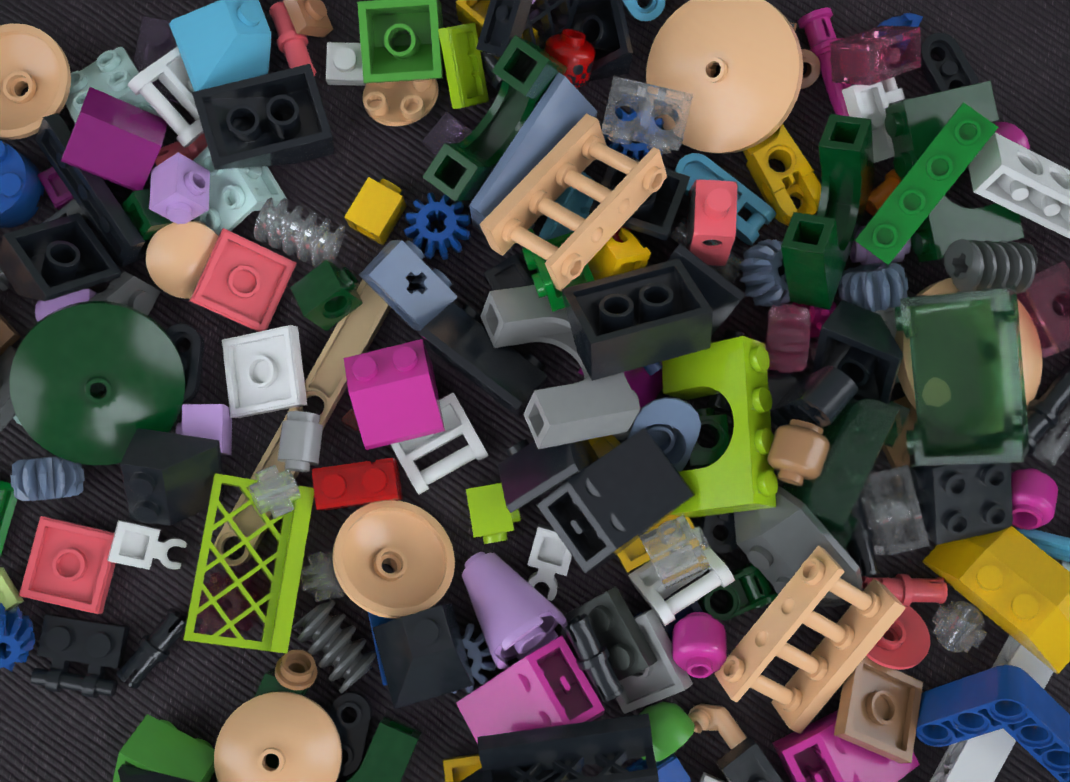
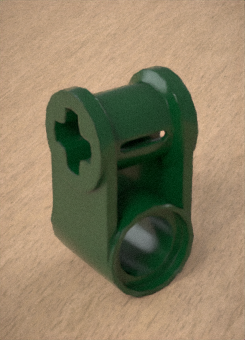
[697,563,778,621]

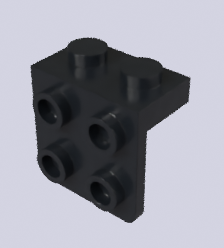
[907,450,1013,545]

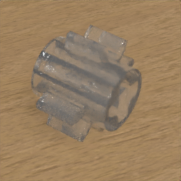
[248,465,300,519]
[301,550,345,602]
[932,601,987,653]

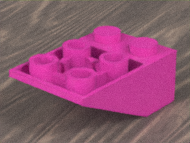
[456,635,605,744]
[772,710,920,782]

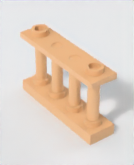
[479,113,667,291]
[714,545,906,734]

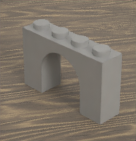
[480,285,641,449]

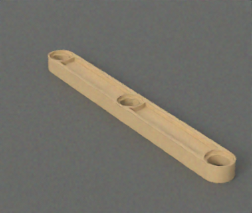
[214,276,408,566]

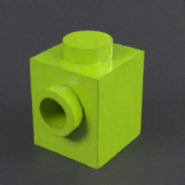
[466,483,521,544]

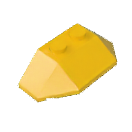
[923,526,1070,675]

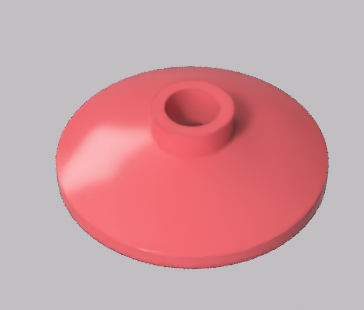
[866,606,930,670]

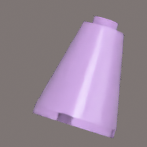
[462,552,566,669]

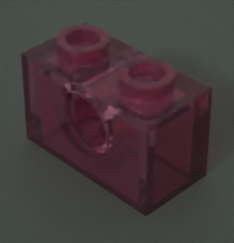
[830,25,921,86]
[1012,260,1070,358]

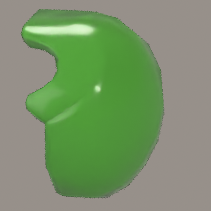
[638,702,695,762]

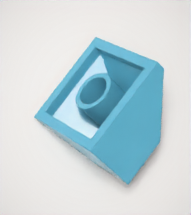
[169,0,271,92]

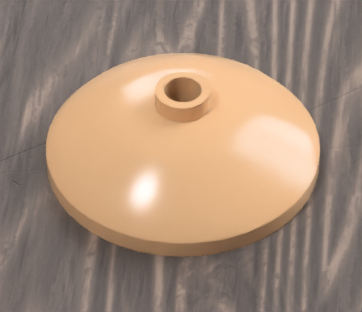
[0,24,71,140]
[333,500,455,619]
[214,691,342,782]

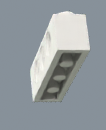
[968,133,1070,239]

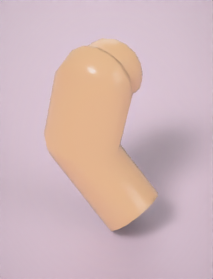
[688,704,747,749]

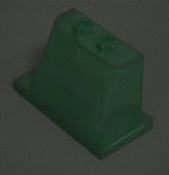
[782,399,911,550]

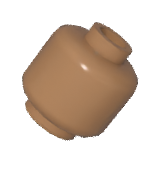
[767,419,830,486]

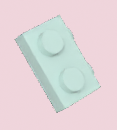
[65,47,162,123]

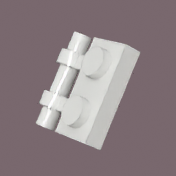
[842,74,905,163]

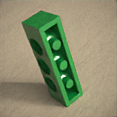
[854,102,999,265]

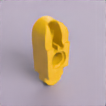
[743,124,821,226]

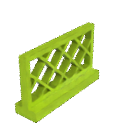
[183,473,314,654]

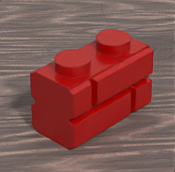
[312,458,403,511]

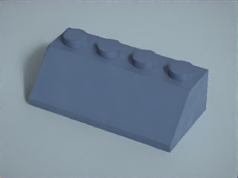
[469,72,597,250]

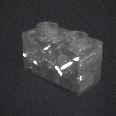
[602,76,693,154]

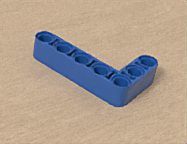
[916,665,1070,782]

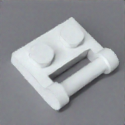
[127,46,204,148]
[390,392,489,495]
[628,534,735,626]

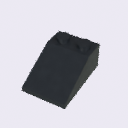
[192,64,334,170]

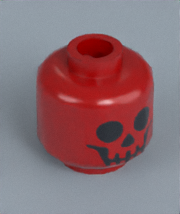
[544,29,596,88]

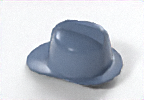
[627,397,701,472]

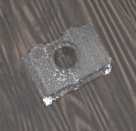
[855,465,930,555]

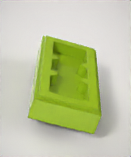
[438,22,489,109]

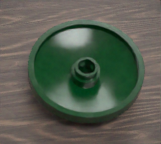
[9,301,185,465]

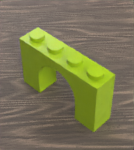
[662,336,778,518]

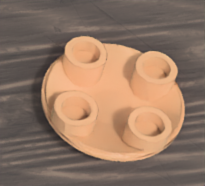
[363,79,439,126]
[146,220,218,299]

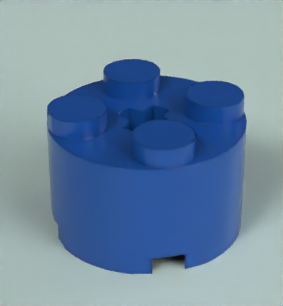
[0,140,45,228]

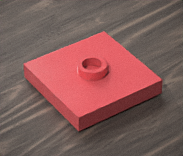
[189,228,297,332]
[19,516,116,614]

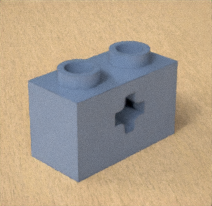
[359,240,458,331]

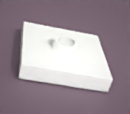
[222,325,307,418]

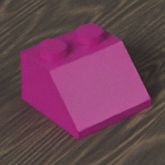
[343,339,445,450]

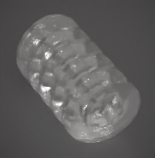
[254,197,346,267]

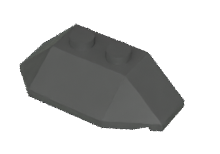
[734,486,864,607]

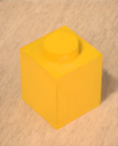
[344,177,407,245]

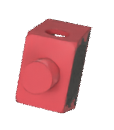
[686,179,738,266]

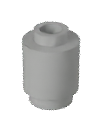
[277,411,323,472]

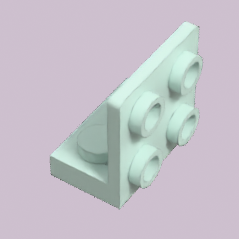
[193,146,287,236]

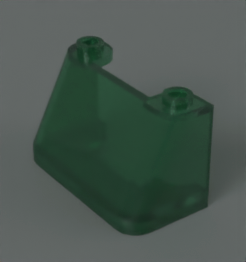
[895,285,1029,466]

